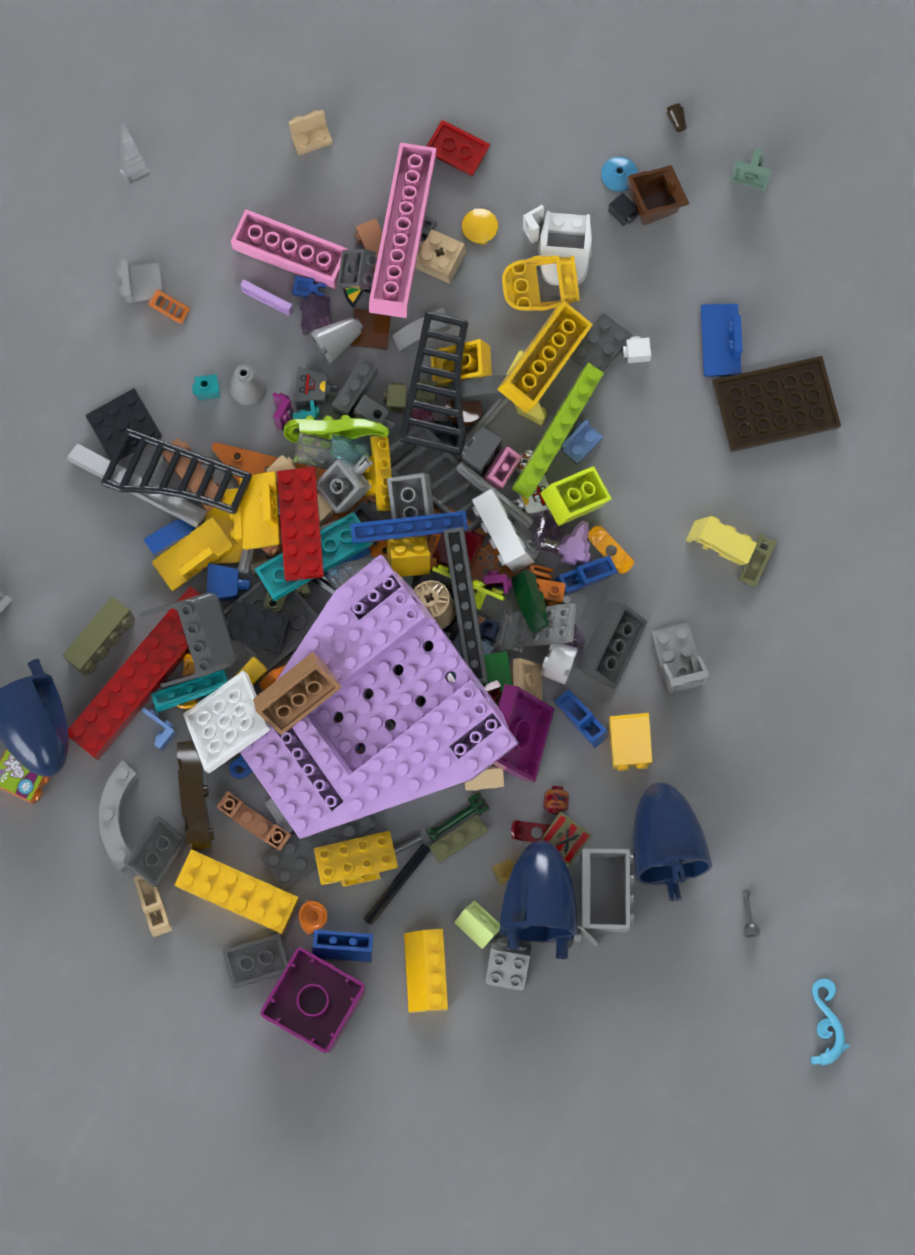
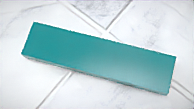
[151,669,228,712]

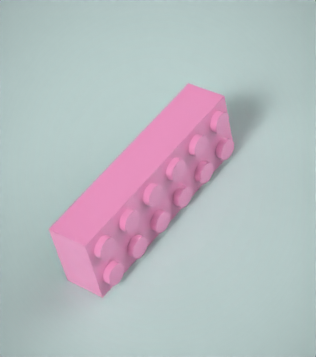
[231,209,348,289]

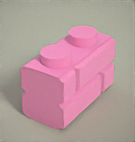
[482,446,522,490]

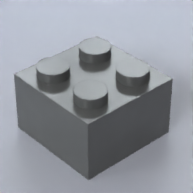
[461,427,502,477]

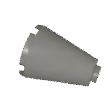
[309,317,363,364]
[229,365,266,405]

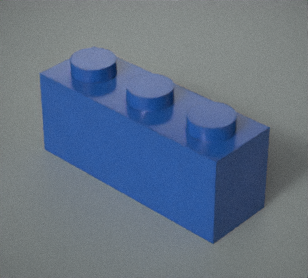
[312,930,373,962]

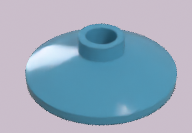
[601,156,638,192]

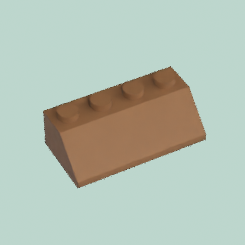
[253,652,341,735]

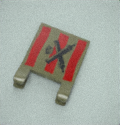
[540,811,593,868]

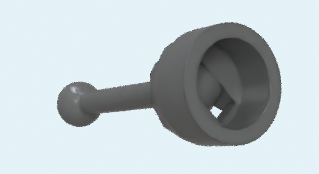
[742,889,760,937]

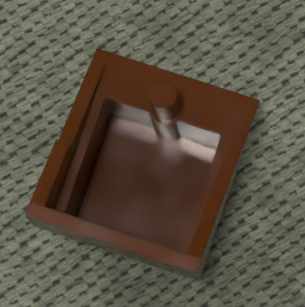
[627,165,690,226]

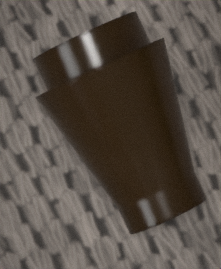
[666,103,687,132]

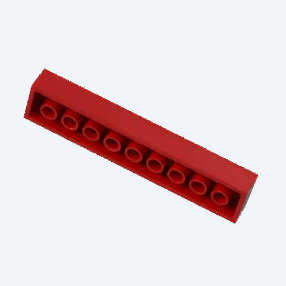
[68,586,201,761]

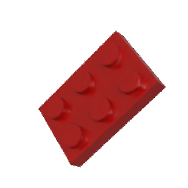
[426,120,490,177]

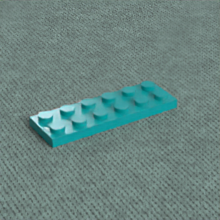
[255,512,374,601]

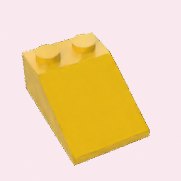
[431,339,492,387]

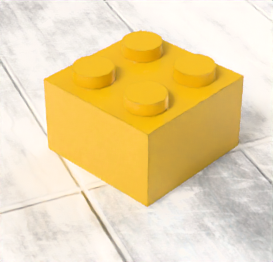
[387,536,430,577]

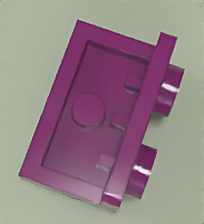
[272,392,293,431]
[483,570,512,594]

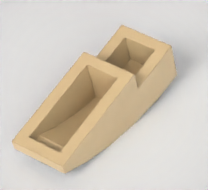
[133,875,172,937]

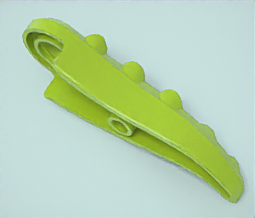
[284,415,389,451]

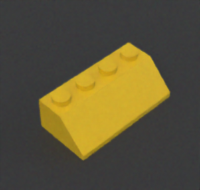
[404,929,448,1013]

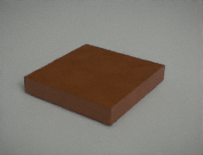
[350,309,391,350]

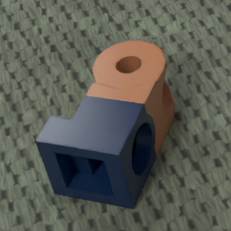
[478,616,501,643]

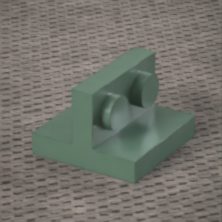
[730,147,772,191]

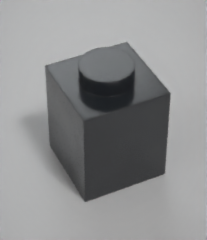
[608,193,638,226]

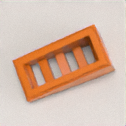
[148,289,190,324]

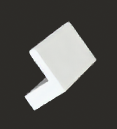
[523,205,544,244]

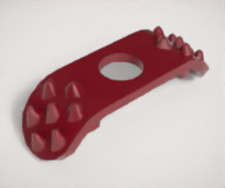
[511,820,551,842]

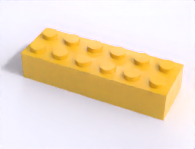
[497,301,593,413]
[175,849,300,935]

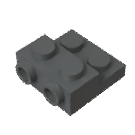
[337,249,377,290]

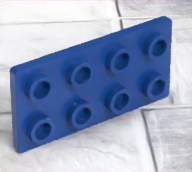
[701,304,743,377]

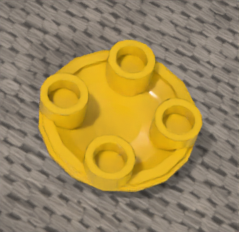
[462,209,498,245]

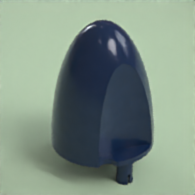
[0,659,69,777]
[633,782,712,902]
[500,840,577,960]

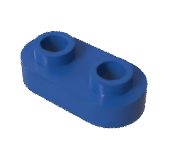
[229,756,253,779]

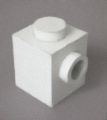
[623,336,651,363]

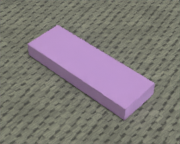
[240,279,293,316]

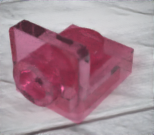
[411,408,434,422]

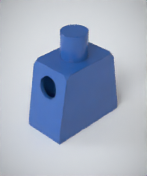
[206,564,250,602]

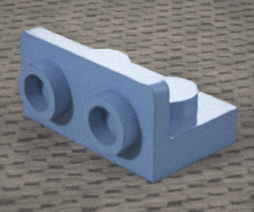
[561,419,603,465]

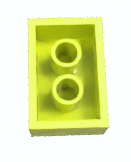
[541,466,612,526]

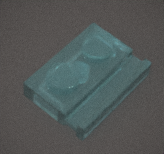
[330,434,369,462]

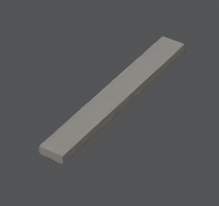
[67,444,207,528]

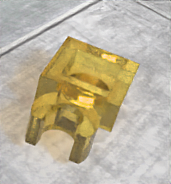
[491,857,519,885]

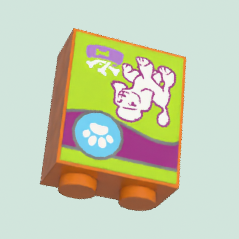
[0,748,51,804]

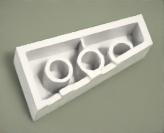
[472,489,534,574]

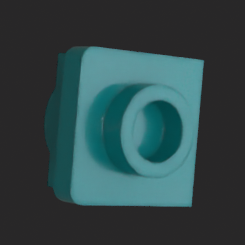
[293,400,320,420]

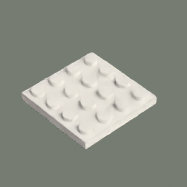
[183,671,271,773]

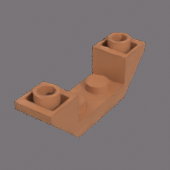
[216,791,291,851]

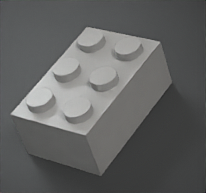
[387,473,434,519]

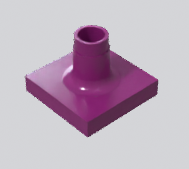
[493,684,555,782]

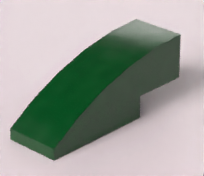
[511,569,548,634]

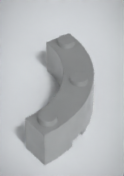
[99,761,139,873]

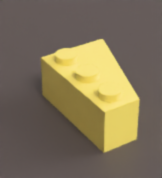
[686,516,757,565]

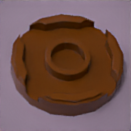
[445,398,483,426]

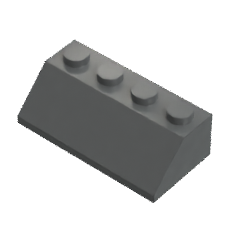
[577,601,648,689]

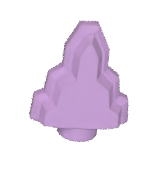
[553,520,591,566]

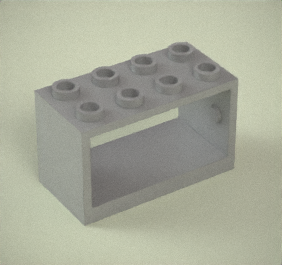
[581,849,634,932]

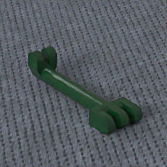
[426,792,490,841]

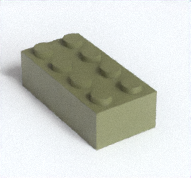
[62,596,135,677]

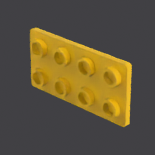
[239,471,280,550]
[205,488,243,565]
[152,517,233,591]
[314,831,398,887]

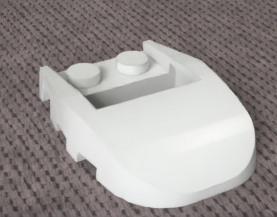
[538,211,592,286]

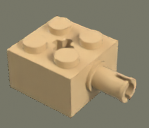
[416,229,466,284]

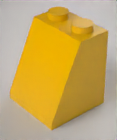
[608,713,652,771]

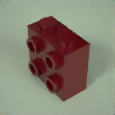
[432,529,485,570]

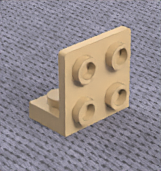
[289,110,333,156]

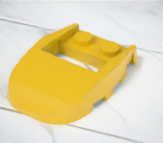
[502,255,580,311]

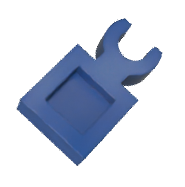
[292,276,327,299]

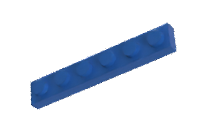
[351,511,468,544]

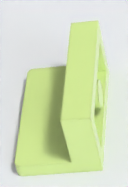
[454,900,500,949]

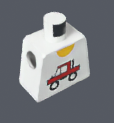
[511,475,551,518]

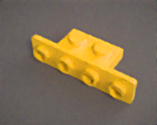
[363,436,392,512]

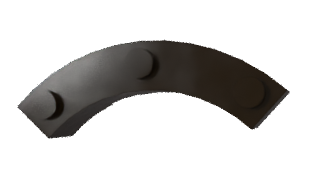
[177,741,215,851]

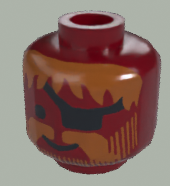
[543,786,569,815]

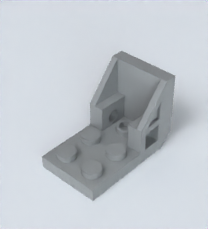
[651,623,709,694]

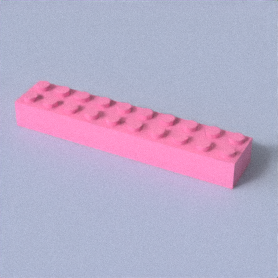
[369,143,436,318]

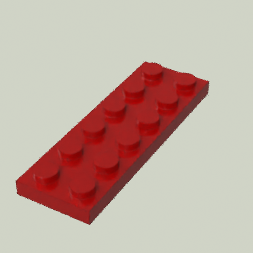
[277,466,324,581]

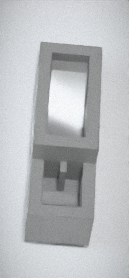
[392,308,451,352]

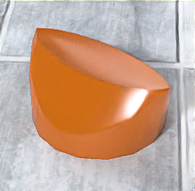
[299,900,328,935]

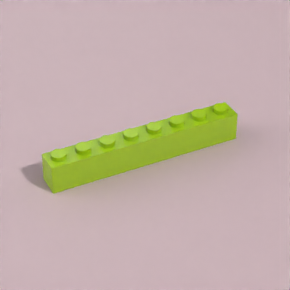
[511,363,604,499]

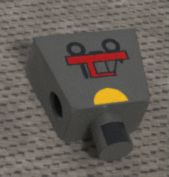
[295,367,339,407]

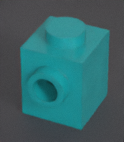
[192,374,221,401]

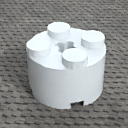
[540,643,578,685]

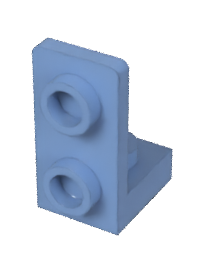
[142,708,177,752]

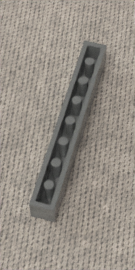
[443,527,489,683]

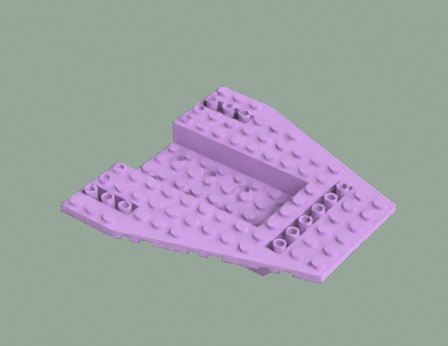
[240,555,519,839]

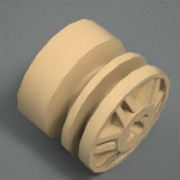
[414,580,456,629]

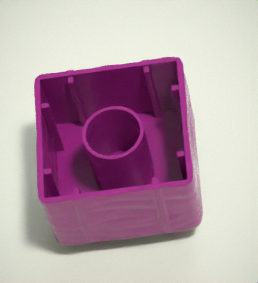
[260,947,366,1053]

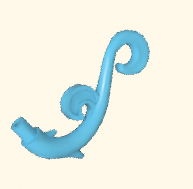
[810,979,850,1066]

